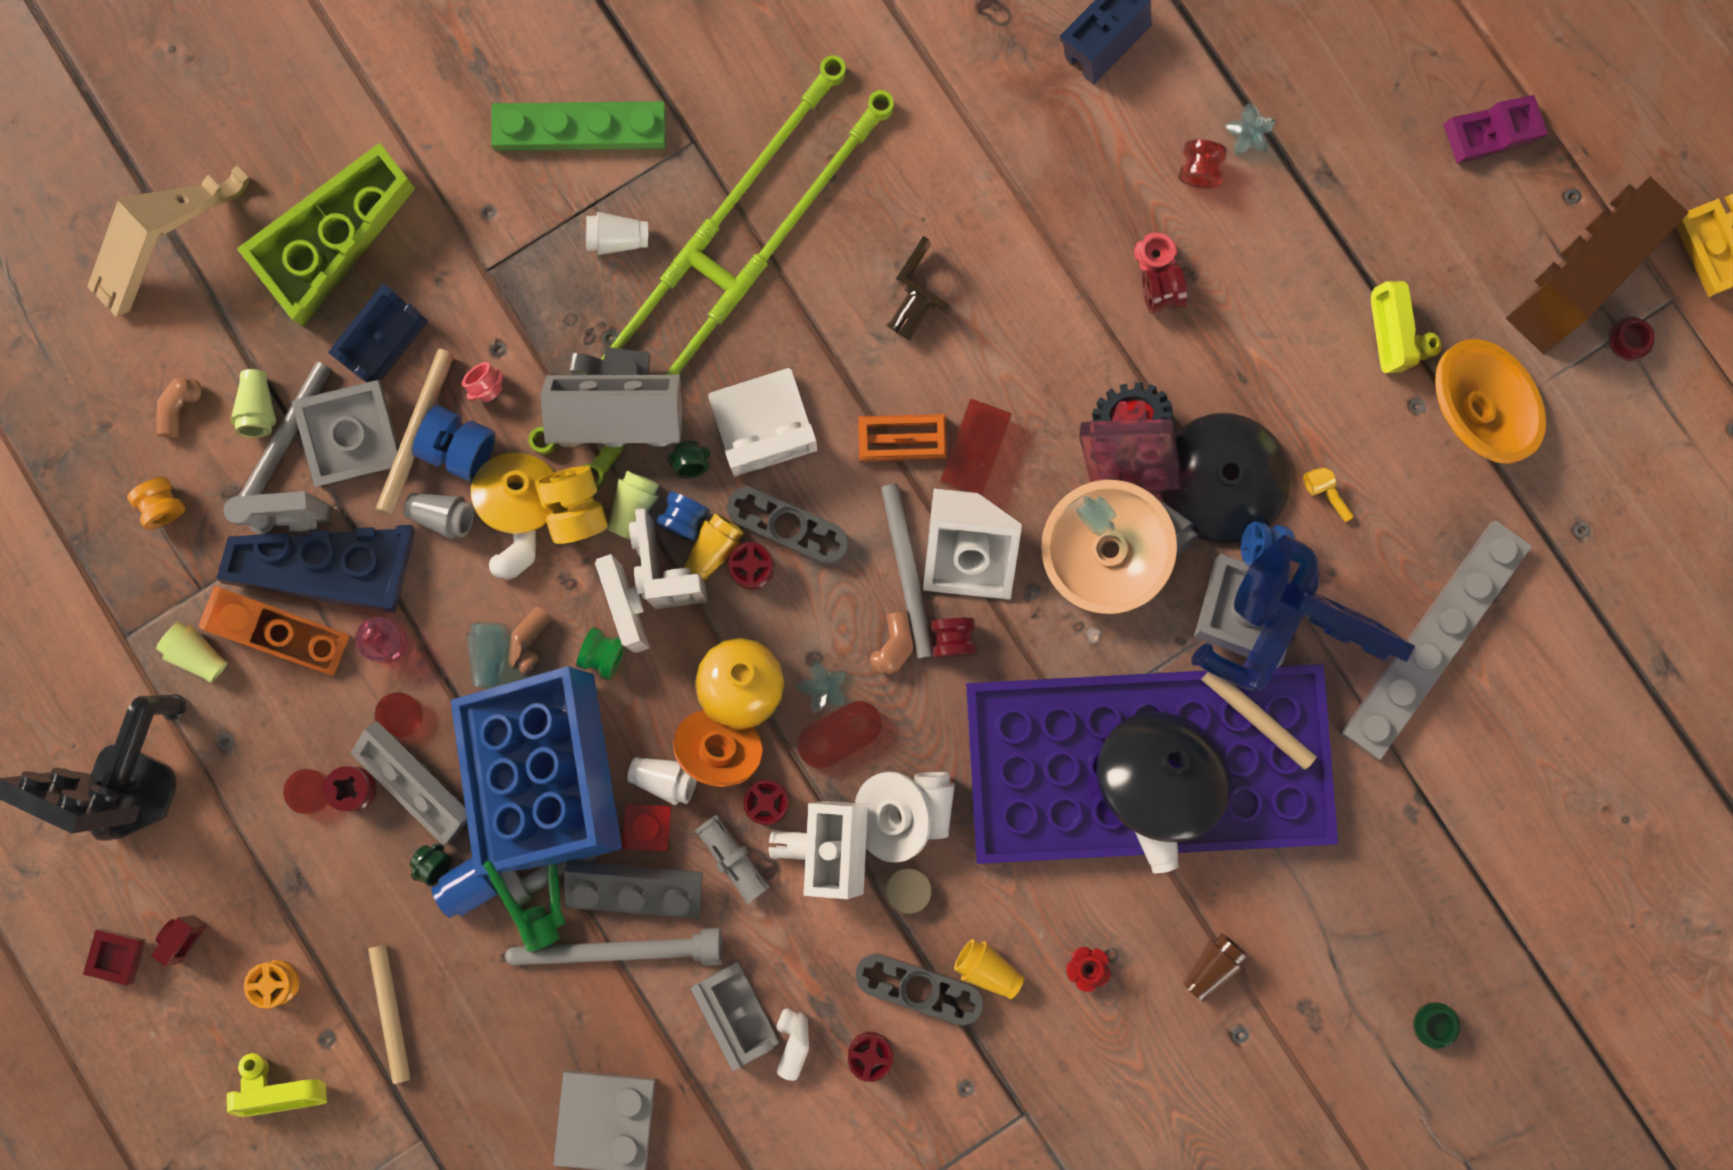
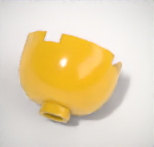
[695,638,785,730]

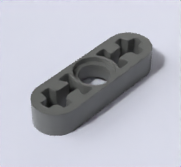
[727,487,848,565]
[856,953,983,1025]

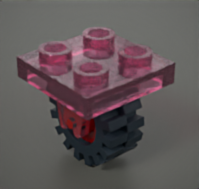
[1079,382,1181,491]

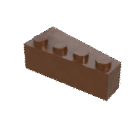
[1506,176,1689,355]

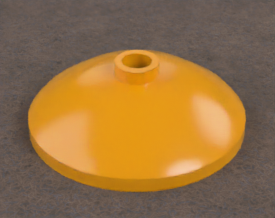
[1435,339,1546,464]

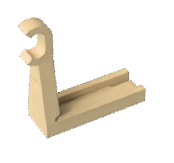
[87,165,249,317]

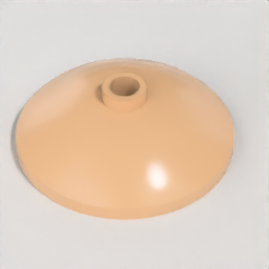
[1041,480,1177,614]

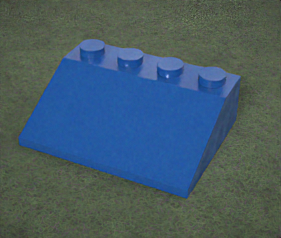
[450,666,622,877]

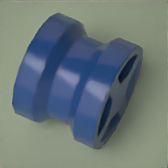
[655,492,710,543]
[1241,522,1295,570]

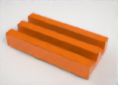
[858,414,947,462]

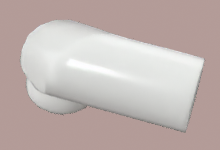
[489,530,536,580]
[776,1008,809,1081]

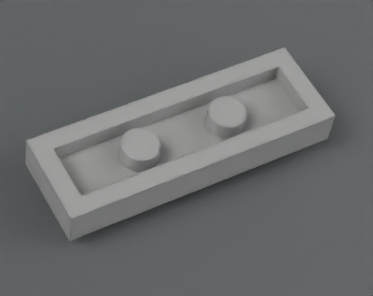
[350,721,467,847]

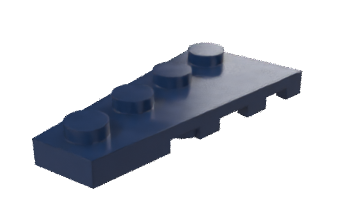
[216,525,415,613]

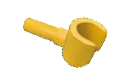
[1302,468,1354,522]

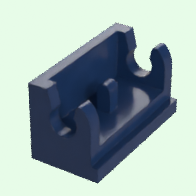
[1060,0,1152,85]
[328,284,428,383]

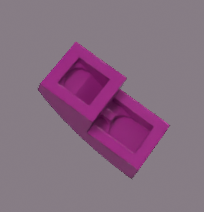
[1443,95,1548,164]

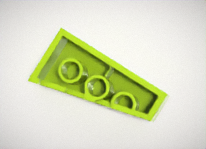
[237,143,415,327]

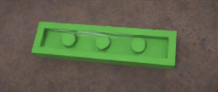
[491,101,666,151]

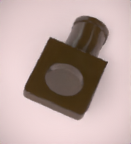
[886,236,952,341]

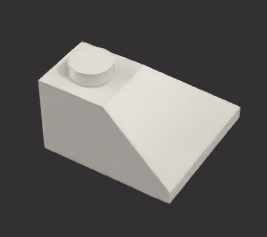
[923,489,1022,600]

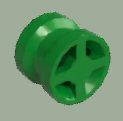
[576,626,626,680]

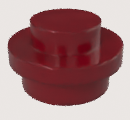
[1608,317,1655,361]

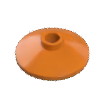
[673,710,763,787]

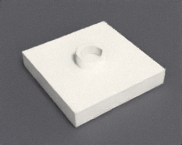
[595,554,650,653]

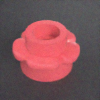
[1134,233,1177,272]
[462,362,503,402]

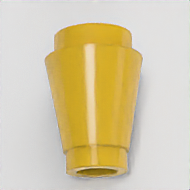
[684,512,744,581]
[954,939,1024,1000]

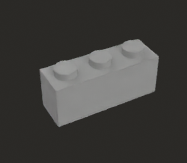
[540,375,683,447]

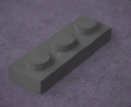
[564,861,703,919]

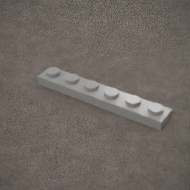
[1340,520,1532,760]

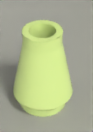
[230,369,276,438]
[607,470,659,539]
[156,621,228,683]

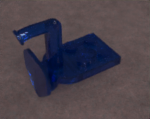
[1191,535,1415,691]

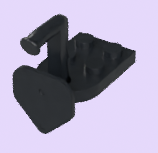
[0,694,187,841]

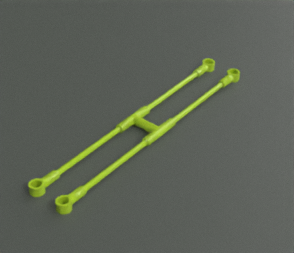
[529,55,894,491]

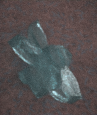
[1225,103,1276,155]
[795,661,846,714]

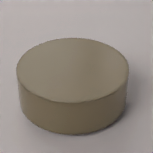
[886,868,932,914]

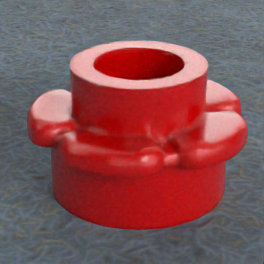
[1066,947,1111,992]

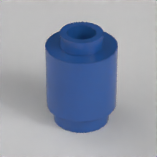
[431,857,503,918]

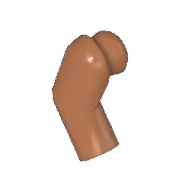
[156,376,201,438]
[508,607,552,675]
[870,611,913,674]

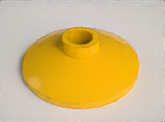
[471,453,554,534]

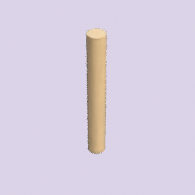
[1201,666,1317,770]
[368,944,411,1084]

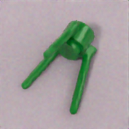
[484,861,566,952]

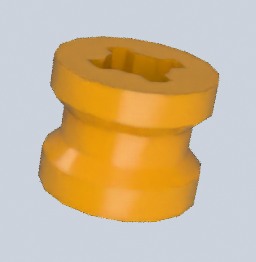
[127,477,185,530]
[244,960,300,1009]

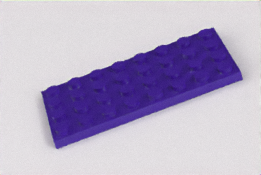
[966,664,1338,864]

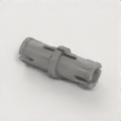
[695,814,770,904]

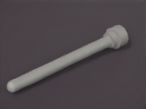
[505,928,723,966]

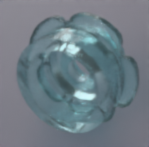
[1075,496,1117,537]

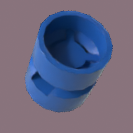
[412,405,496,483]

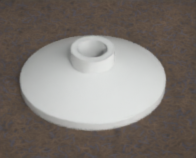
[855,772,931,863]

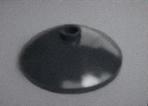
[1158,413,1291,544]
[1097,712,1232,842]

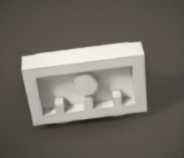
[708,368,818,477]
[629,508,708,609]

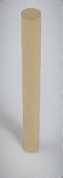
[375,349,454,516]

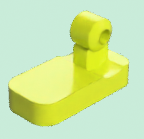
[1371,281,1442,373]
[227,1053,327,1117]

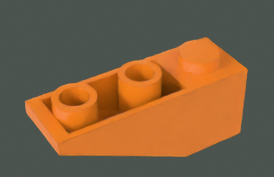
[198,585,350,676]

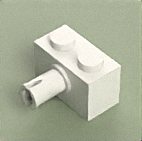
[769,801,868,899]

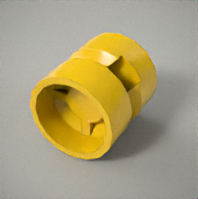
[535,465,608,544]

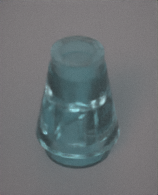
[466,622,511,687]

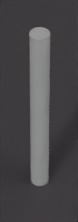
[239,361,332,496]
[881,484,933,659]

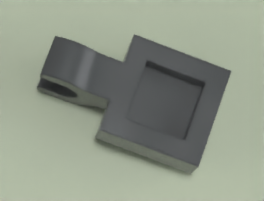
[570,347,651,375]

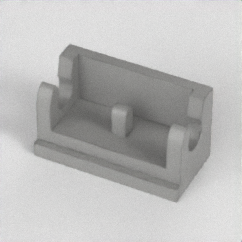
[690,961,780,1071]

